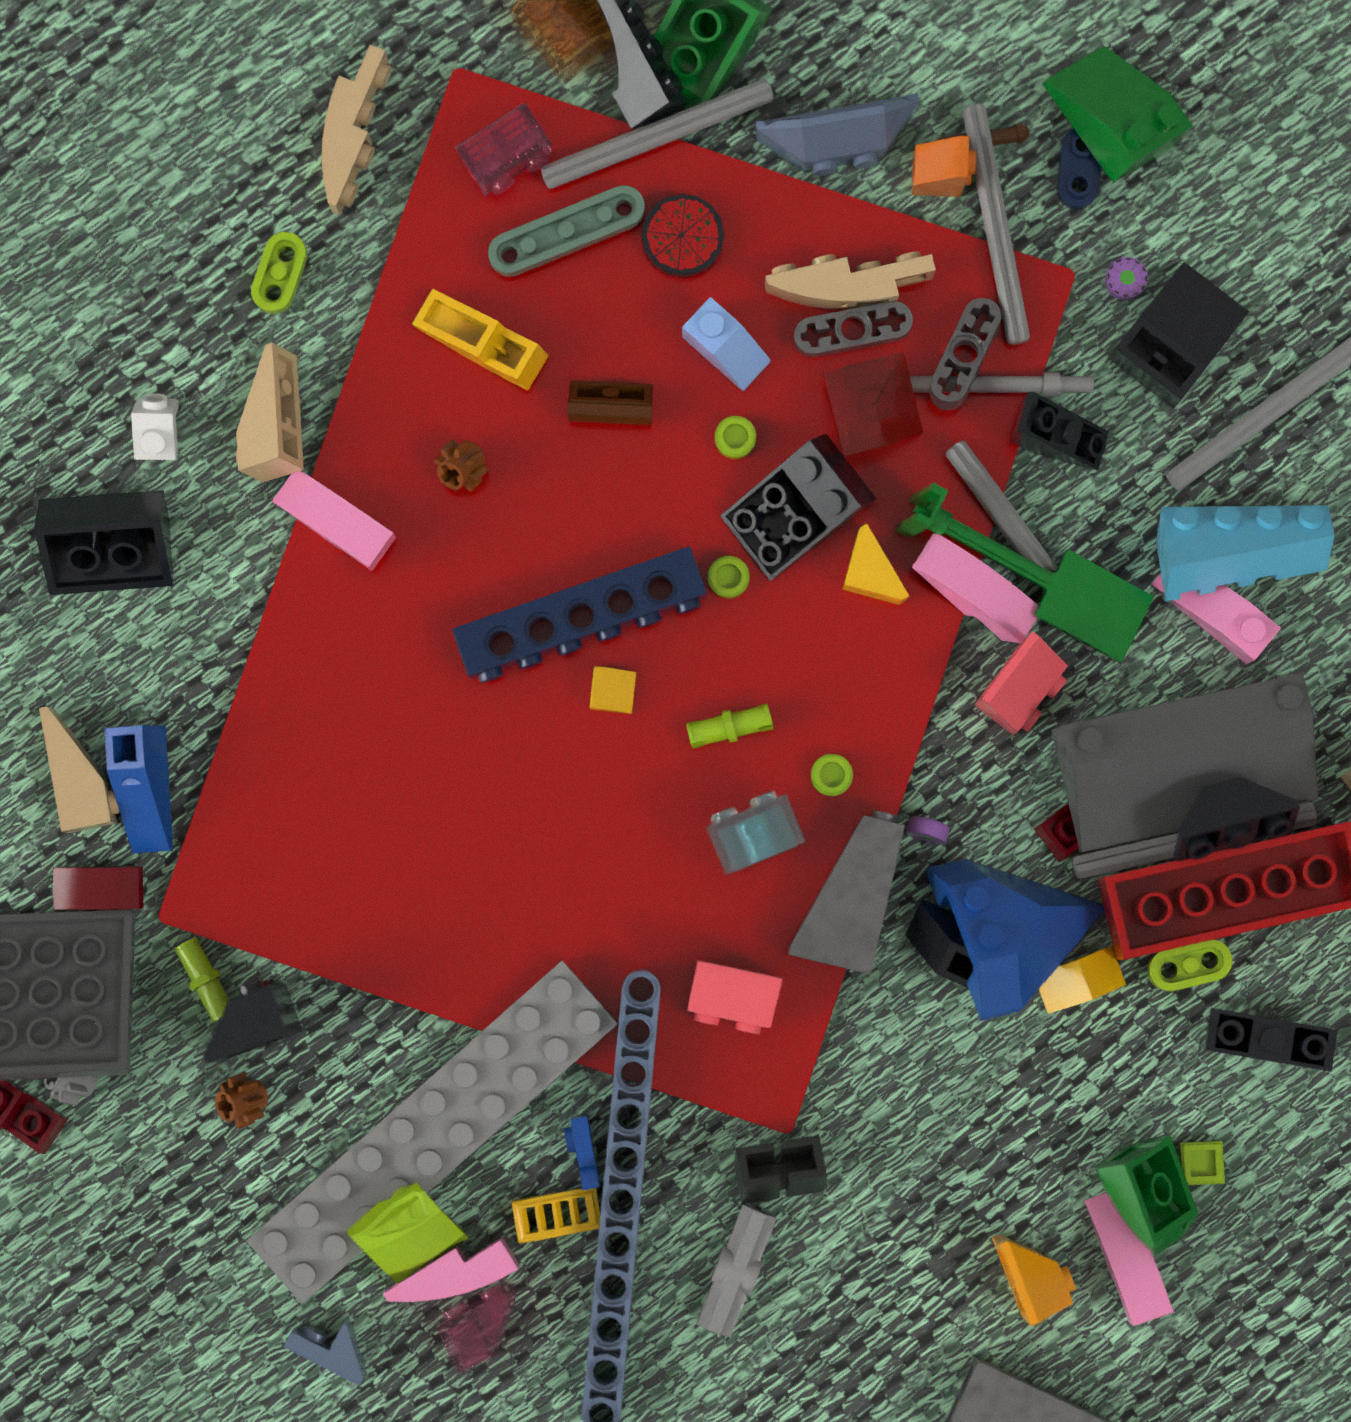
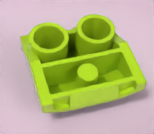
[346,1182,469,1283]

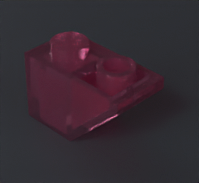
[436,1283,518,1374]

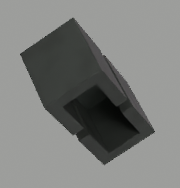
[734,1135,827,1204]

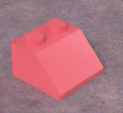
[974,631,1068,735]
[687,961,782,1035]

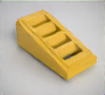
[512,1188,601,1244]

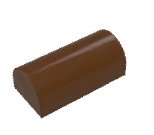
[568,380,653,425]

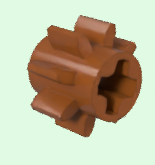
[434,439,489,492]
[215,1072,268,1129]

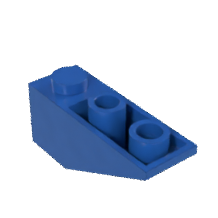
[104,725,173,853]

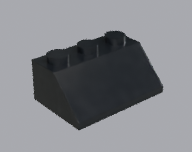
[34,490,173,595]
[203,979,303,1064]

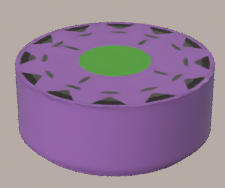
[1105,257,1148,301]
[906,816,950,845]

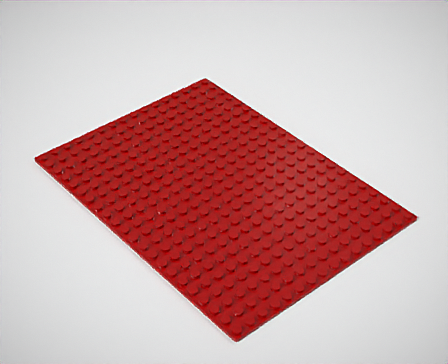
[159,68,1075,1134]

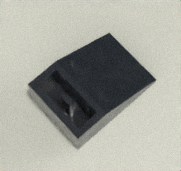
[1108,262,1249,408]
[720,434,877,581]

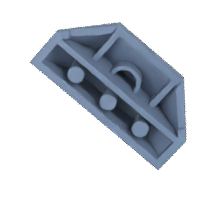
[755,93,920,176]

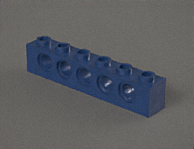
[452,546,707,683]

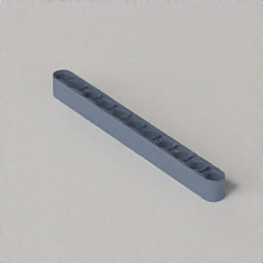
[582,968,661,1422]

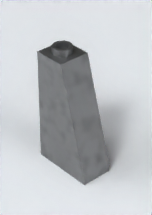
[787,810,905,974]
[945,1356,1113,1422]

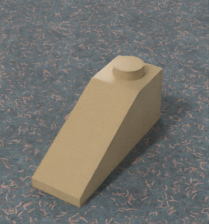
[236,343,304,483]
[39,707,120,833]

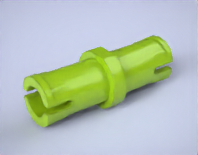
[686,703,774,749]
[174,937,229,1023]

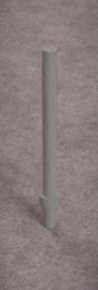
[844,372,1094,397]

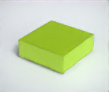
[1179,1140,1225,1185]

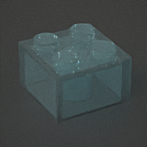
[706,790,806,876]

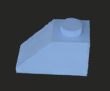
[682,297,771,392]

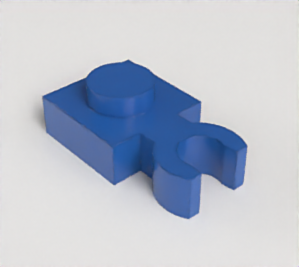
[564,1114,600,1190]

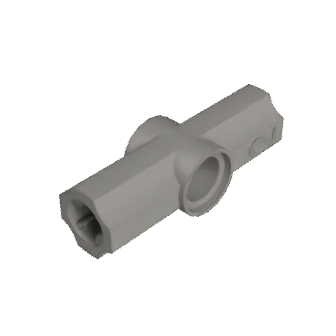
[697,1204,776,1337]

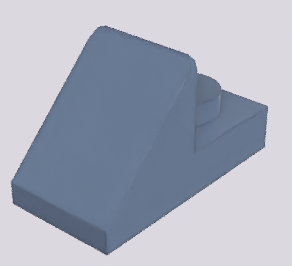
[284,1316,367,1386]

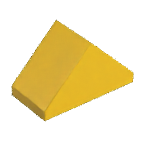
[842,524,909,605]
[1038,945,1126,1014]

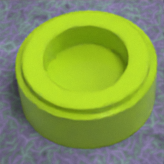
[715,416,756,459]
[708,556,750,599]
[811,754,853,796]

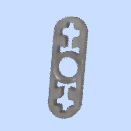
[929,298,1001,410]
[793,301,913,358]

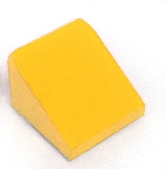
[590,666,636,714]

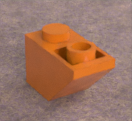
[911,136,976,197]

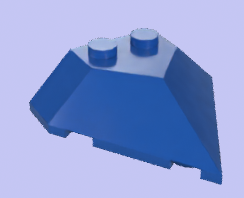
[925,859,1105,1021]

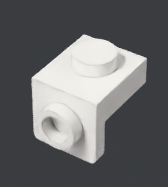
[131,394,179,460]

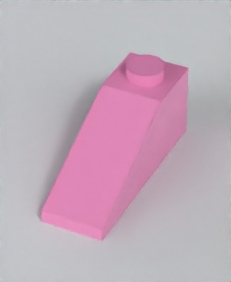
[1151,573,1281,664]

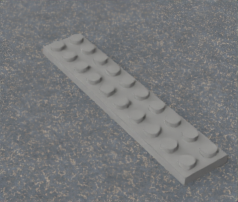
[247,960,618,1304]

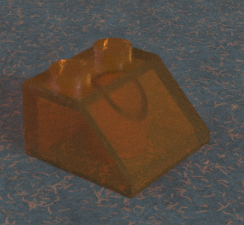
[510,0,614,83]

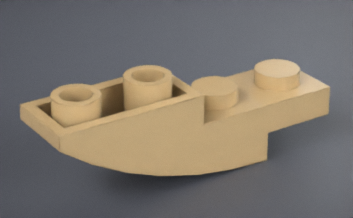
[322,44,392,216]
[765,252,936,310]

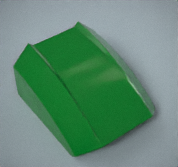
[1094,1135,1199,1256]

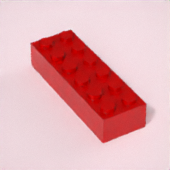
[1097,821,1351,960]

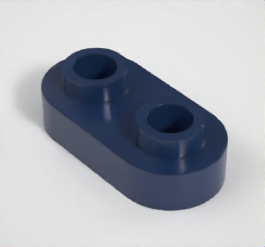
[1056,128,1101,210]

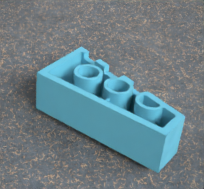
[1156,505,1335,602]

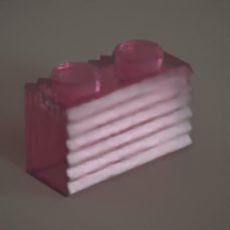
[455,102,553,196]

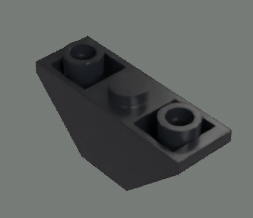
[1011,392,1109,471]
[1173,777,1300,862]
[905,899,974,988]
[1204,1008,1338,1072]

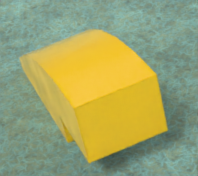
[412,289,549,391]

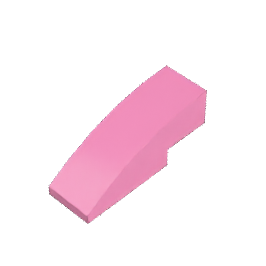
[272,471,396,571]
[912,533,1038,643]
[1084,1193,1174,1326]
[383,1236,520,1302]

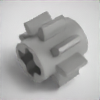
[44,1076,97,1105]

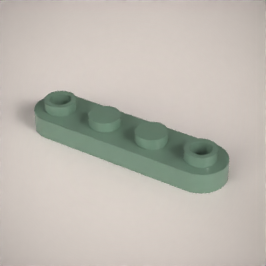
[488,185,645,277]

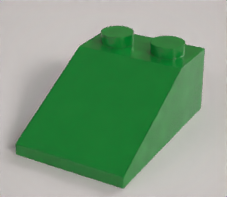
[654,0,773,110]
[1042,46,1193,184]

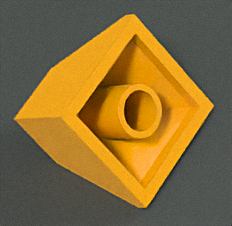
[992,1234,1076,1326]

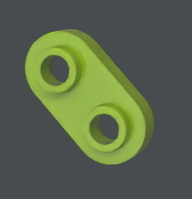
[251,232,308,314]
[1147,939,1232,991]

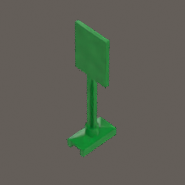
[894,483,1154,663]

